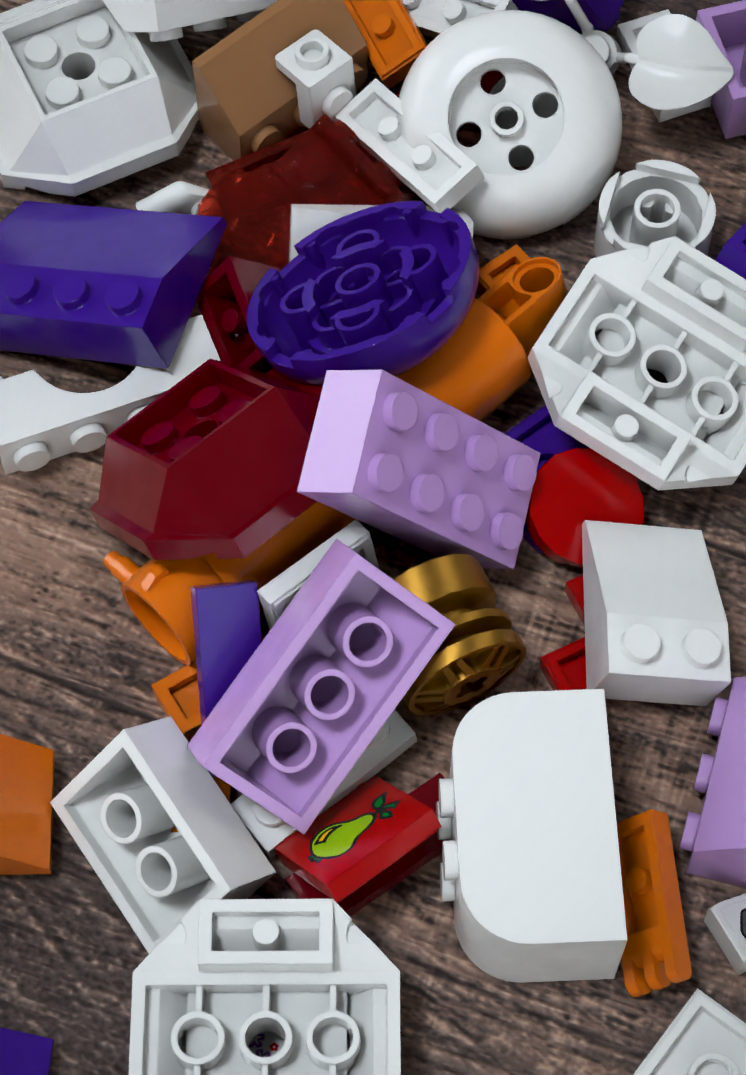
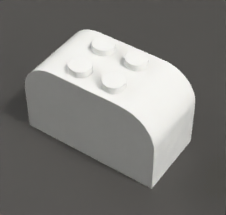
[436,689,627,983]

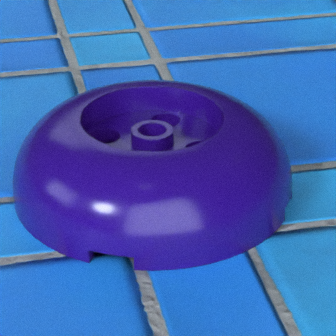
[246,201,479,386]

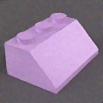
[679,676,746,888]

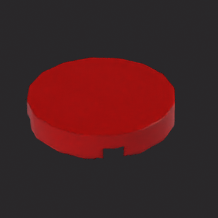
[525,447,644,569]

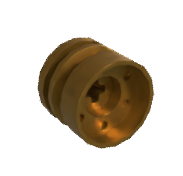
[394,554,526,715]

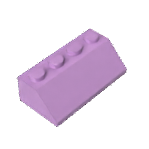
[187,538,456,834]

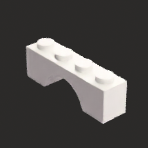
[0,314,221,475]

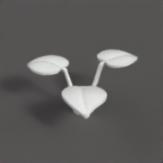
[481,0,734,167]

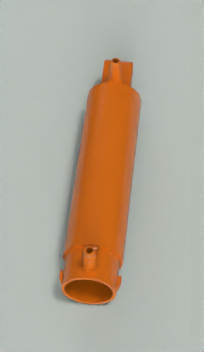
[104,257,568,666]

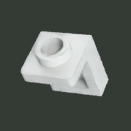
[275,29,356,133]

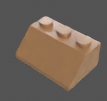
[192,0,368,169]

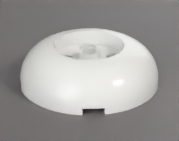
[397,10,623,239]

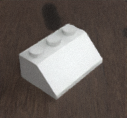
[50,716,276,954]

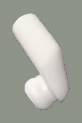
[136,181,223,217]

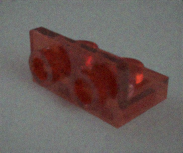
[268,114,404,205]

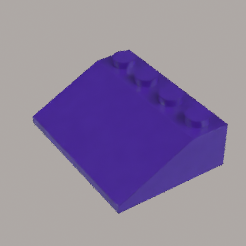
[0,201,227,369]

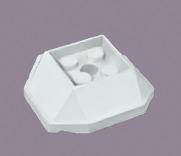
[0,0,199,197]
[527,236,746,491]
[128,899,401,1075]

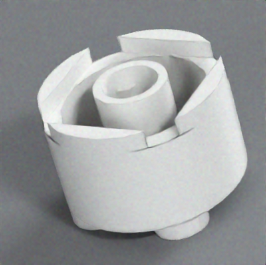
[594,160,716,257]

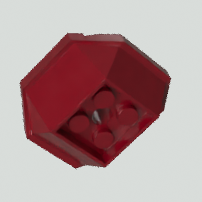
[89,359,323,560]

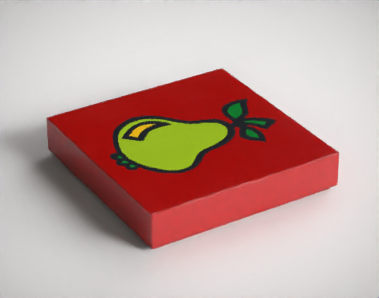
[274,776,442,903]

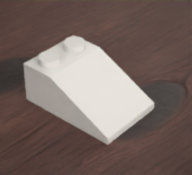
[582,520,731,706]

